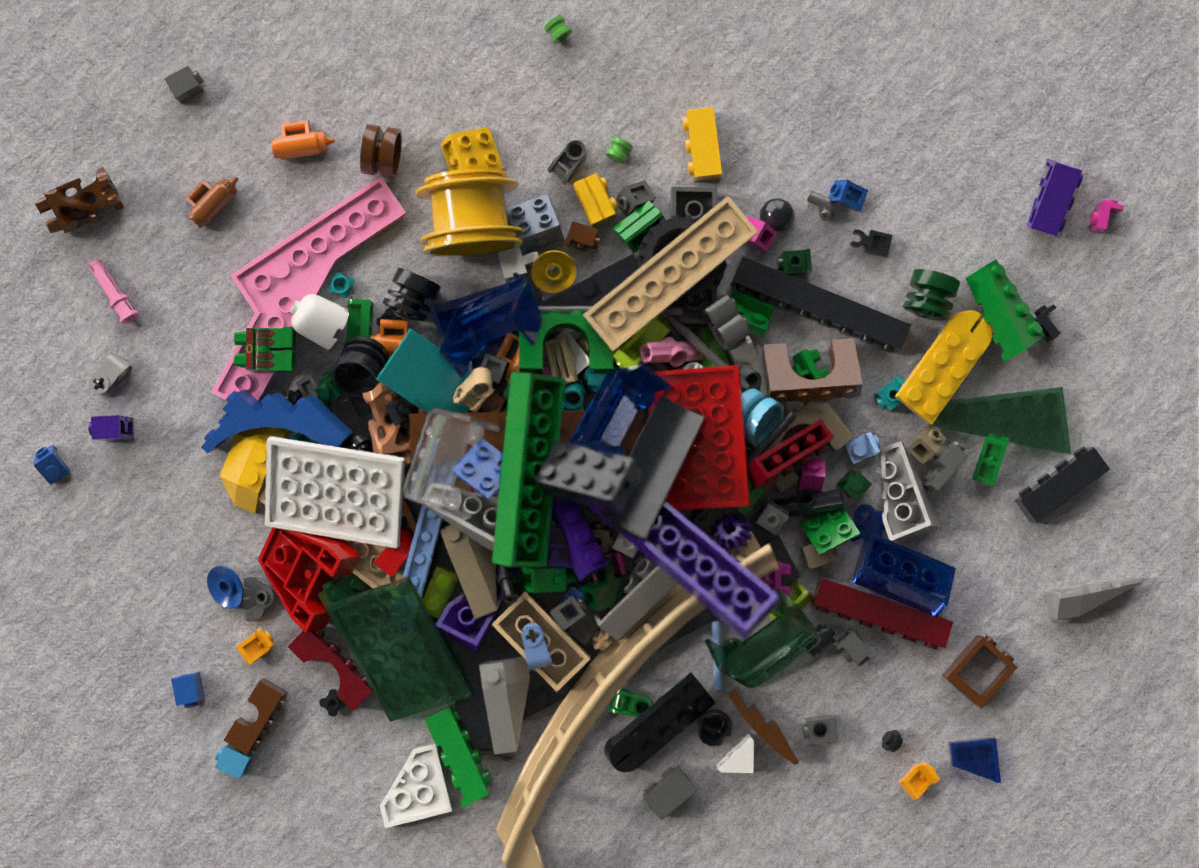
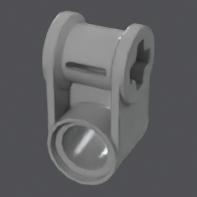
[89,353,132,397]

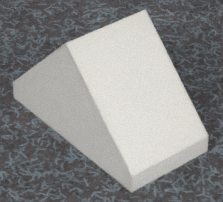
[716,733,754,773]

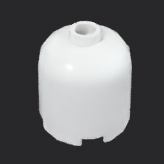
[290,294,349,350]

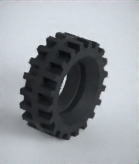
[638,215,727,307]

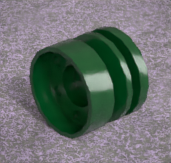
[903,269,960,321]

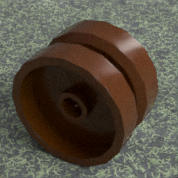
[360,124,402,178]

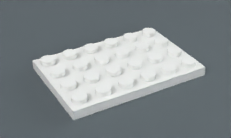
[265,437,405,548]

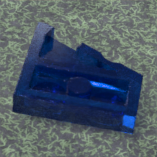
[948,737,1001,783]

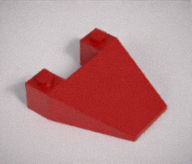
[258,527,360,633]

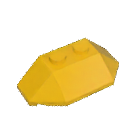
[220,427,290,514]

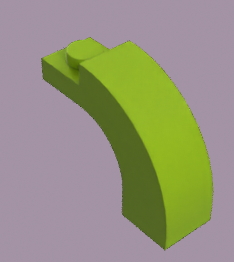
[613,315,674,374]

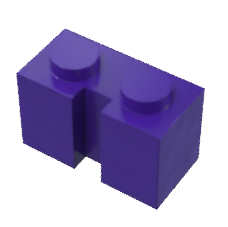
[88,415,134,441]

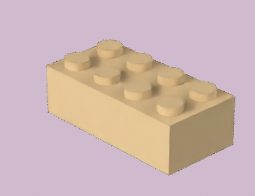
[492,591,591,692]

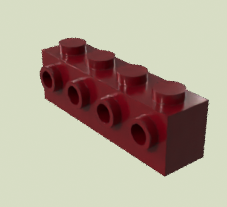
[747,419,835,489]

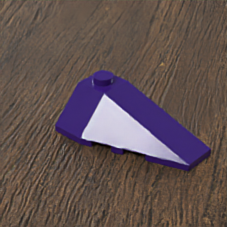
[435,567,520,653]

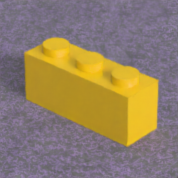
[682,107,722,182]

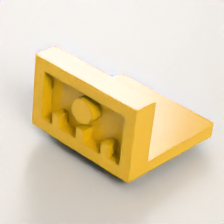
[440,127,503,171]

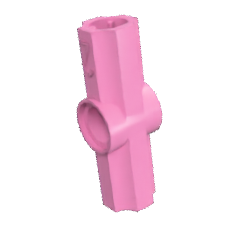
[639,337,704,367]

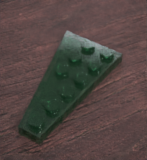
[932,387,1071,455]

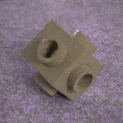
[588,522,613,553]

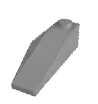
[881,441,941,542]

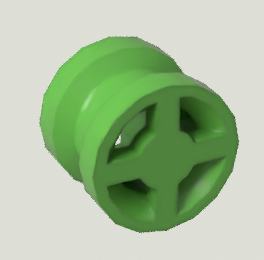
[544,15,572,44]
[606,137,633,164]

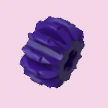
[713,513,752,553]

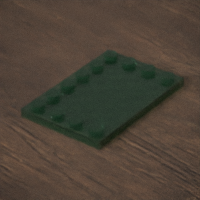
[327,576,471,722]

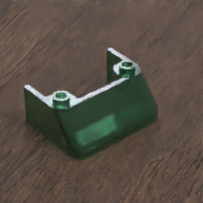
[705,589,822,688]

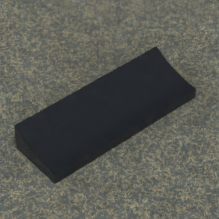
[600,394,705,542]

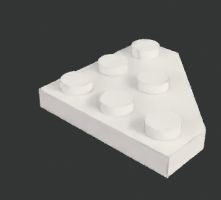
[380,743,453,828]

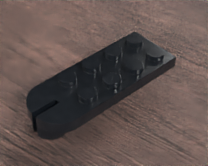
[604,672,716,773]

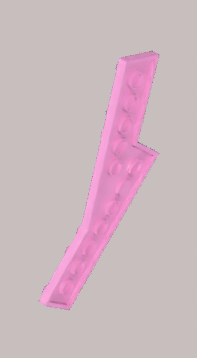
[211,176,407,403]

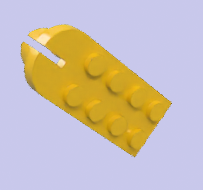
[895,310,992,424]

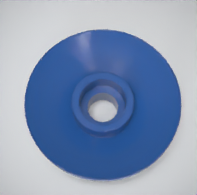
[207,565,244,609]

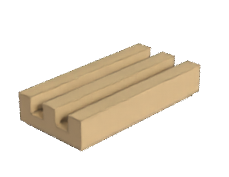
[544,336,578,384]

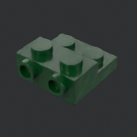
[317,572,380,634]

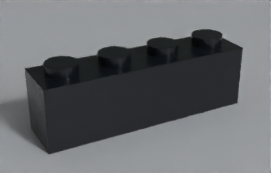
[1014,446,1110,523]

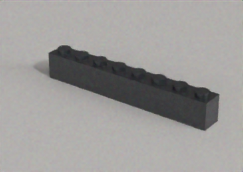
[730,256,911,353]

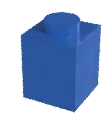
[171,671,205,708]

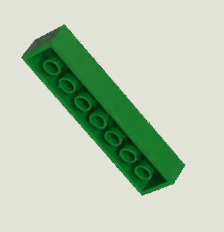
[492,372,565,567]

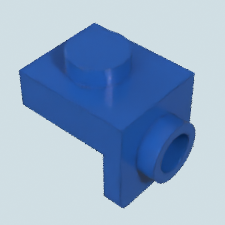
[33,445,70,485]

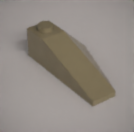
[440,525,498,620]

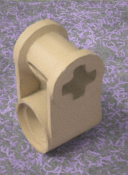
[453,367,493,412]

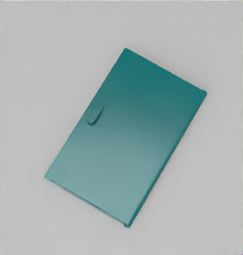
[376,329,472,414]

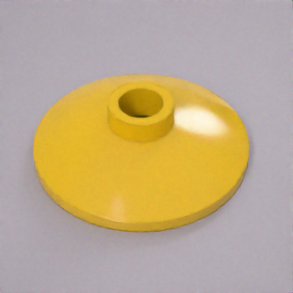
[531,250,576,293]

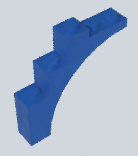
[201,389,354,453]

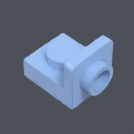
[843,432,881,465]

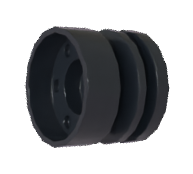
[382,267,441,322]
[332,336,390,398]

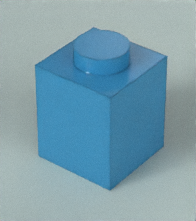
[215,744,255,779]

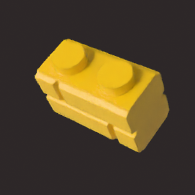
[573,173,618,228]

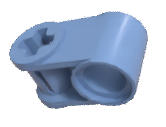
[522,623,552,671]

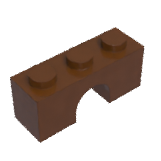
[223,678,287,754]

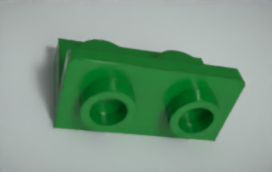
[730,289,775,337]

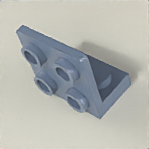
[506,194,565,256]

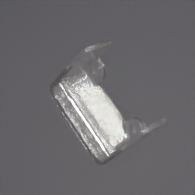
[403,408,500,519]

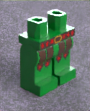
[234,327,296,373]

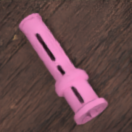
[88,259,139,325]

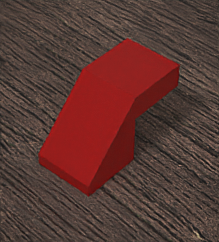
[374,526,414,577]

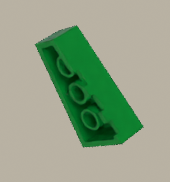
[965,259,1045,362]
[424,704,493,807]

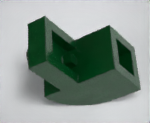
[581,556,625,612]

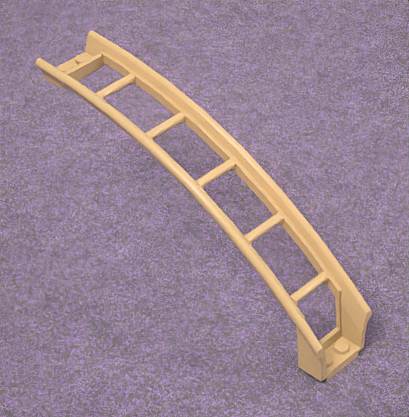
[496,531,778,868]

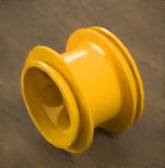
[415,168,524,256]

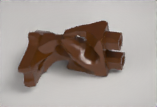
[35,167,124,233]

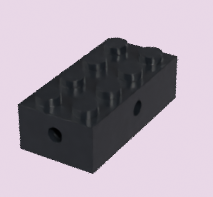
[535,440,645,515]

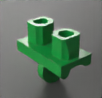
[792,349,829,380]

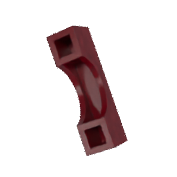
[288,630,375,711]

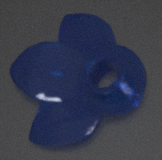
[851,504,886,547]

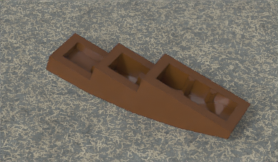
[727,689,799,765]

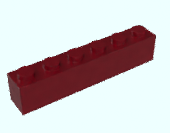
[811,577,954,650]

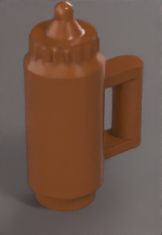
[185,177,238,228]

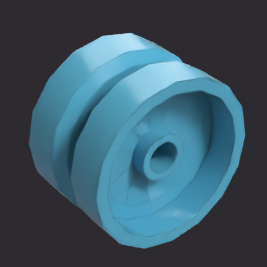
[742,388,784,447]

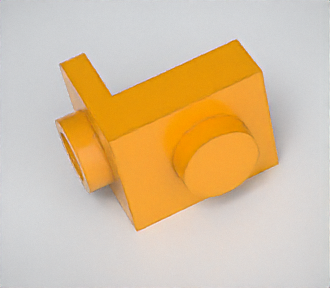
[235,628,274,666]
[898,762,941,800]

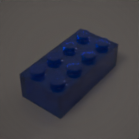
[852,533,956,617]

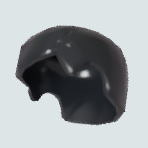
[760,198,795,232]
[697,709,732,746]

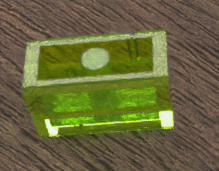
[419,565,459,618]

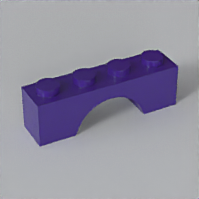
[551,497,608,581]

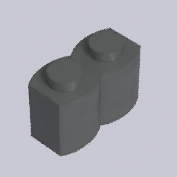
[700,295,751,349]

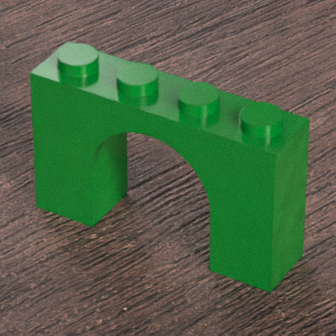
[519,310,613,374]

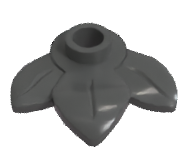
[238,576,276,621]

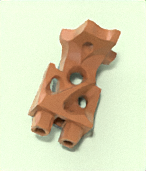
[363,382,419,467]

